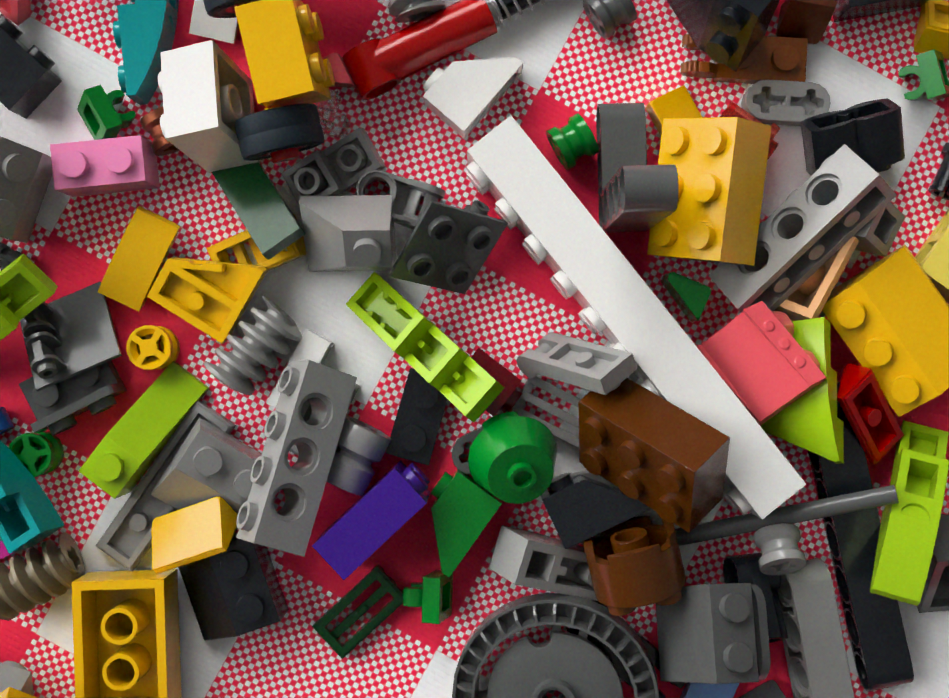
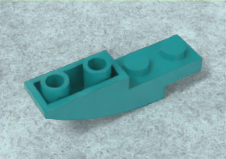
[113,0,179,105]

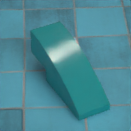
[0,440,64,554]

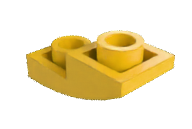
[98,206,181,312]

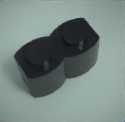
[801,98,905,176]

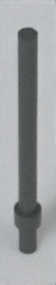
[675,485,899,546]

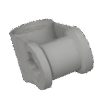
[356,170,446,230]

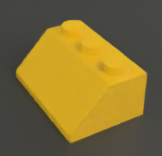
[822,245,949,417]

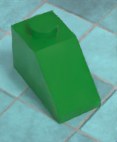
[430,469,502,577]

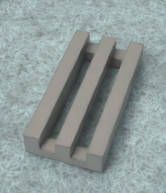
[511,376,581,448]

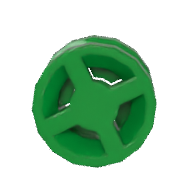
[546,113,599,170]
[9,431,64,477]

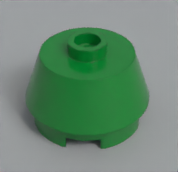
[468,412,557,504]

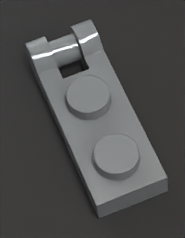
[516,332,637,395]

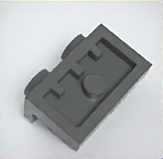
[19,360,127,436]

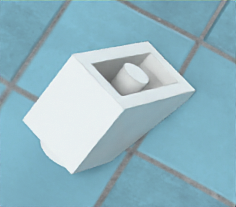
[423,57,523,139]

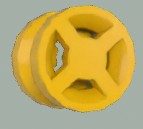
[126,325,180,370]

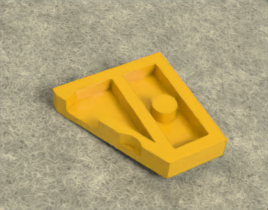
[147,257,269,344]

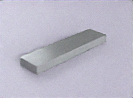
[95,400,236,571]

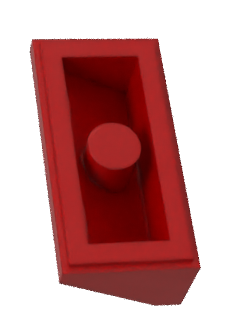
[837,363,904,465]

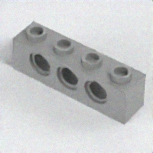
[708,144,897,312]
[236,360,357,557]

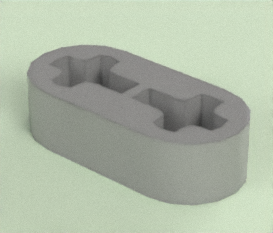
[741,80,831,126]

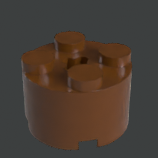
[583,516,686,616]

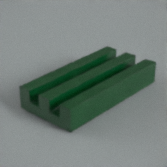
[312,564,404,659]

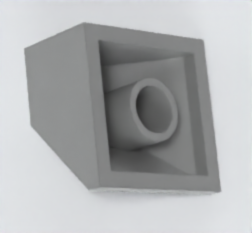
[299,195,397,272]

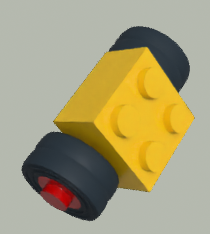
[203,0,335,163]

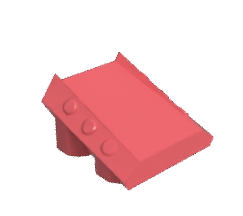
[697,301,827,426]

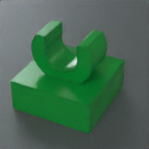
[898,49,949,101]
[77,84,136,140]
[403,570,453,624]

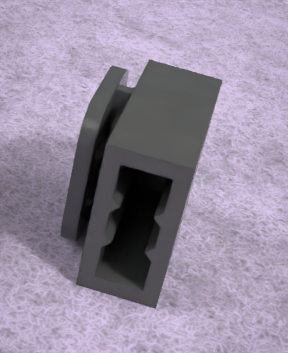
[656,583,771,684]

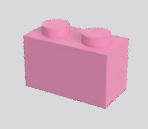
[50,135,160,197]

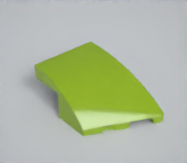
[761,317,844,464]

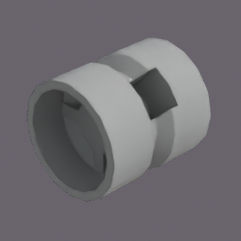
[327,415,392,496]

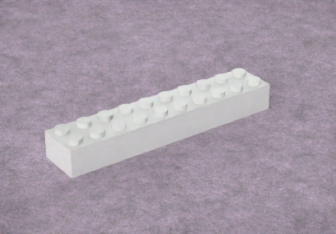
[466,115,806,520]

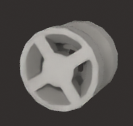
[753,523,807,575]

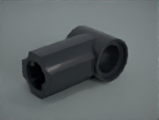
[723,553,788,643]

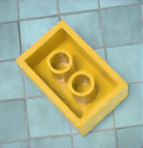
[647,117,772,266]
[72,569,182,698]

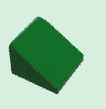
[660,272,712,322]

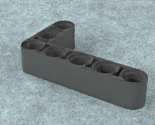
[596,103,678,233]

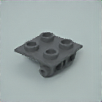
[389,200,508,294]
[20,282,122,391]

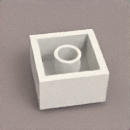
[158,40,258,173]

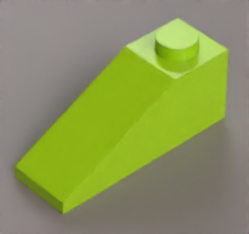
[78,361,209,499]

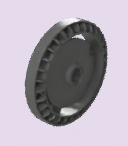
[452,593,659,698]

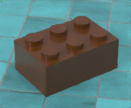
[578,378,730,533]

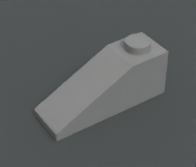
[489,525,598,601]

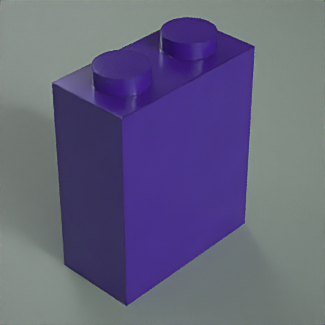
[312,460,430,580]

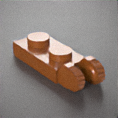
[680,34,808,84]

